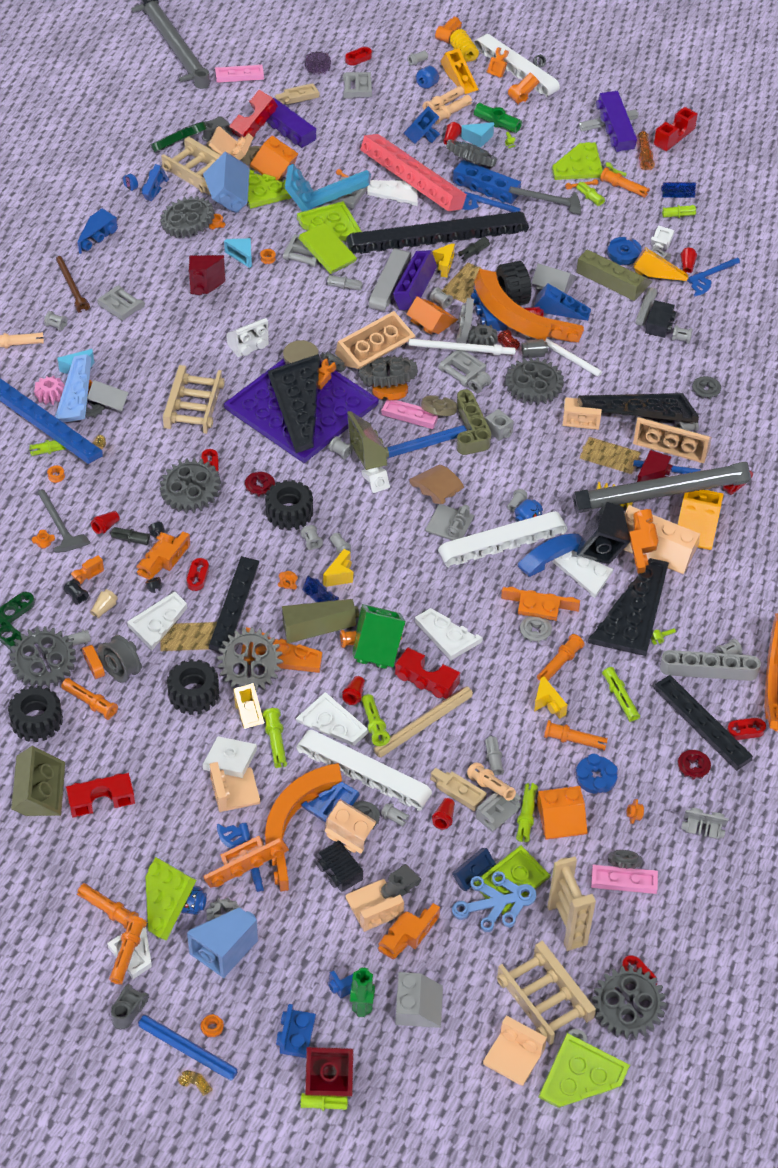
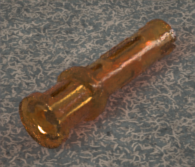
[638,131,655,170]

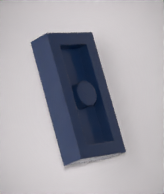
[452,848,496,891]

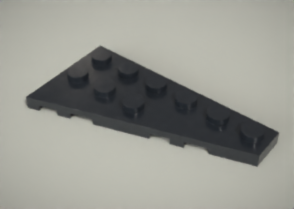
[267,354,320,453]
[577,393,699,423]
[588,558,669,656]

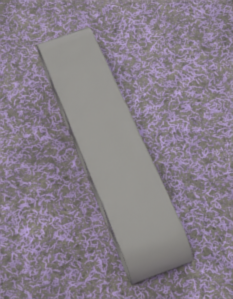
[369,248,411,312]
[660,650,761,681]

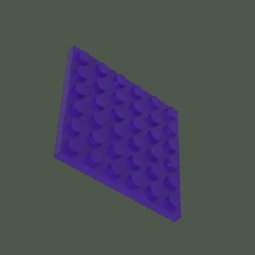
[224,358,379,463]

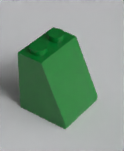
[352,604,406,669]

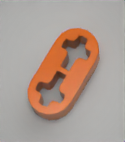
[82,645,105,680]

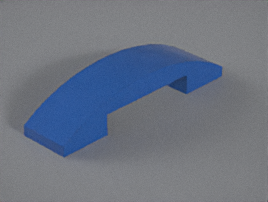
[518,534,582,577]

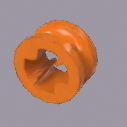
[260,249,276,264]
[47,465,65,483]

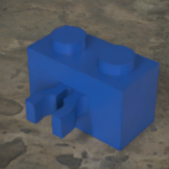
[404,106,440,144]

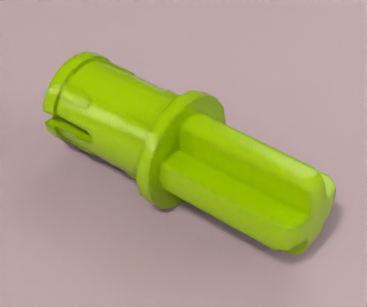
[576,182,605,206]
[662,205,696,218]
[29,440,67,457]
[301,1093,348,1111]

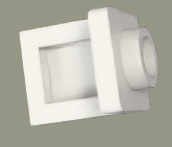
[651,226,674,250]
[361,467,390,493]

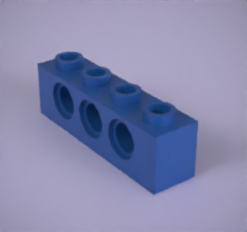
[453,160,521,204]

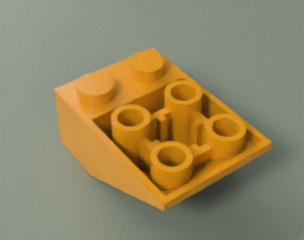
[678,489,724,550]

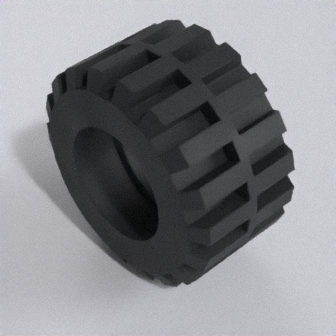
[496,260,532,305]
[265,480,313,531]
[167,659,220,715]
[8,686,63,742]

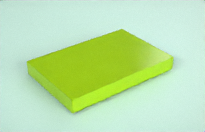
[298,223,357,274]
[473,845,551,915]

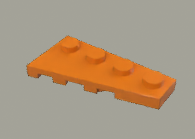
[241,627,323,673]

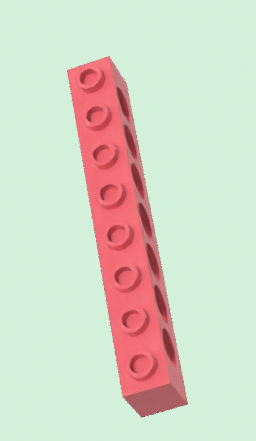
[360,134,467,211]

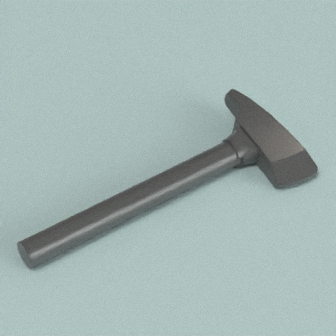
[509,186,581,215]
[38,489,90,553]

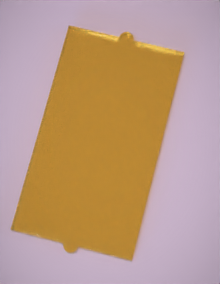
[442,263,481,303]
[579,437,641,474]
[161,622,217,651]

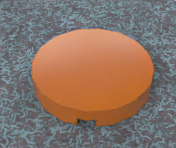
[372,383,408,400]

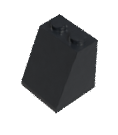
[577,502,631,564]

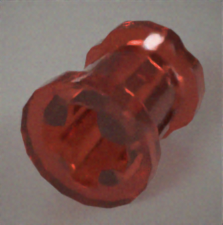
[498,330,520,350]

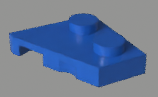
[142,164,169,201]
[301,782,360,822]

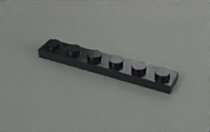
[209,556,260,652]
[654,675,753,771]

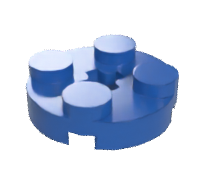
[607,237,642,265]
[576,753,618,794]

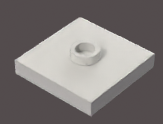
[203,736,257,778]

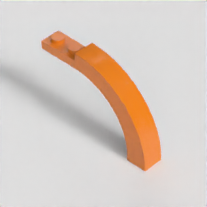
[474,269,584,342]
[764,613,778,732]
[265,763,342,892]

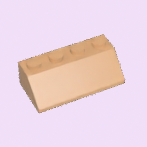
[335,311,416,369]
[633,417,712,463]
[623,505,700,575]

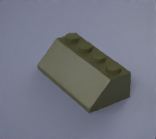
[576,249,653,301]

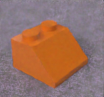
[250,135,299,181]
[406,296,458,335]
[537,786,587,840]

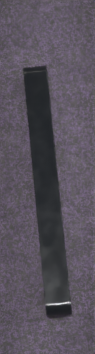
[346,211,529,254]

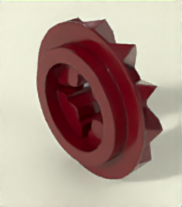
[245,472,275,497]
[677,750,711,780]

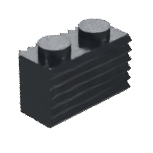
[645,300,677,338]
[316,840,363,892]

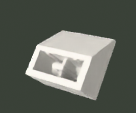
[227,318,269,357]

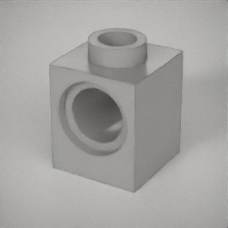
[485,409,514,441]

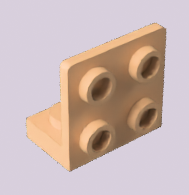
[209,126,253,160]
[563,397,602,430]
[209,762,260,812]
[325,799,376,854]
[346,879,404,932]
[483,1015,547,1086]

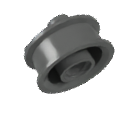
[98,635,142,683]

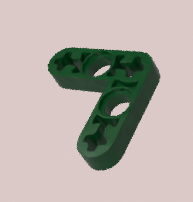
[150,121,207,152]
[0,592,35,652]

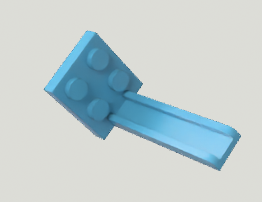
[285,164,371,212]

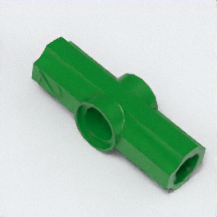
[474,103,522,133]
[350,967,375,1017]

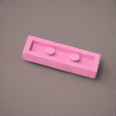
[215,65,264,83]
[382,400,439,429]
[591,865,658,894]

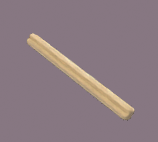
[374,686,473,758]

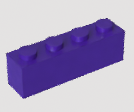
[596,90,637,152]
[266,98,316,148]
[393,250,437,310]

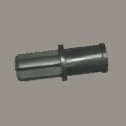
[458,237,490,261]
[111,527,150,546]

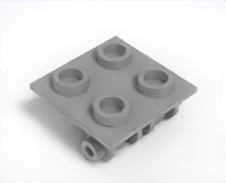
[425,504,475,540]
[681,808,729,840]

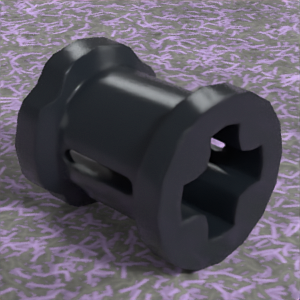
[63,579,89,605]

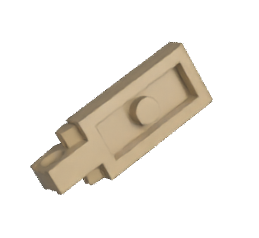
[275,83,319,105]
[430,767,487,812]

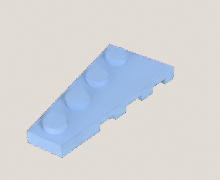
[55,354,92,423]

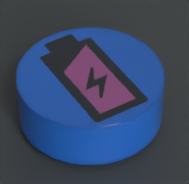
[123,173,138,191]

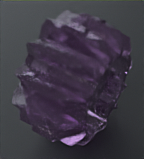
[305,50,331,76]

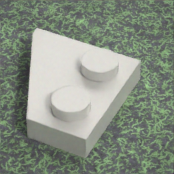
[107,927,152,979]

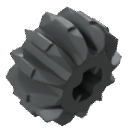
[468,323,498,346]

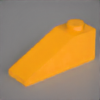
[440,48,479,95]
[634,247,688,281]

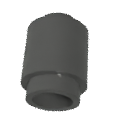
[521,339,548,358]

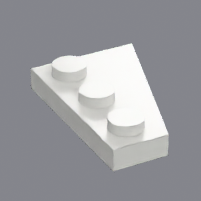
[367,180,418,206]
[552,551,613,598]
[127,592,187,650]
[415,608,483,661]
[296,692,369,746]

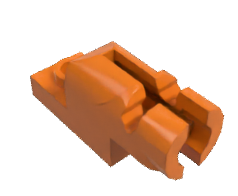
[629,509,659,574]
[136,531,190,580]
[378,903,440,959]

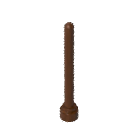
[56,256,90,313]

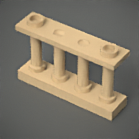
[161,136,221,196]
[163,365,225,434]
[547,857,596,951]
[497,940,596,1045]

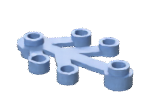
[452,871,536,932]

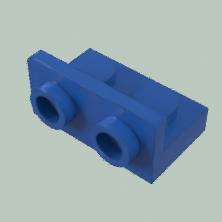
[276,1004,316,1058]

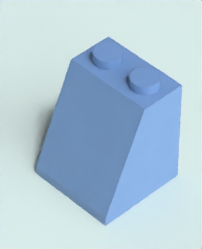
[203,151,250,213]
[187,907,258,978]

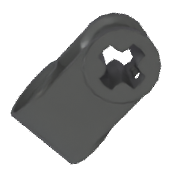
[202,116,232,142]
[381,864,422,899]
[111,984,149,1030]

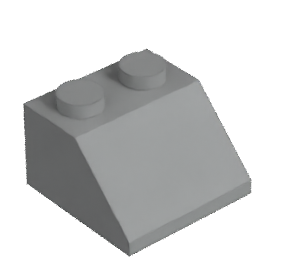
[532,263,577,294]
[395,972,443,1028]

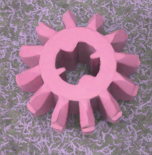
[34,375,65,405]

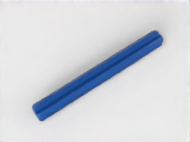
[387,425,467,459]
[138,1015,238,1081]

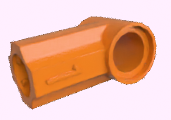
[435,16,462,44]
[508,73,540,105]

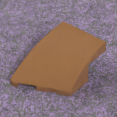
[409,464,464,504]

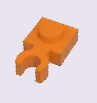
[487,47,509,78]
[318,359,336,389]
[71,555,104,584]

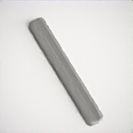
[579,109,639,132]

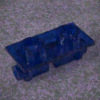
[661,182,696,198]
[302,575,339,602]

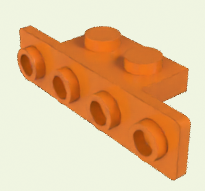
[501,587,580,621]
[203,836,289,888]

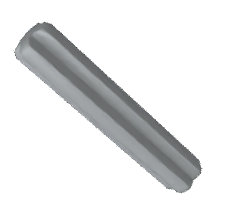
[635,287,657,326]

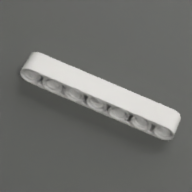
[473,34,560,97]
[438,511,567,567]
[296,730,432,811]

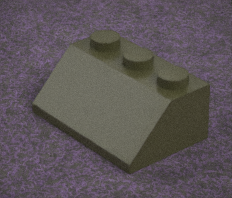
[347,411,389,470]
[11,746,65,816]

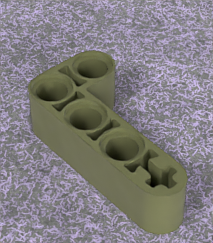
[457,389,491,455]

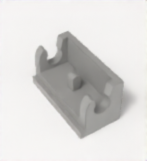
[87,380,128,412]
[476,783,522,832]

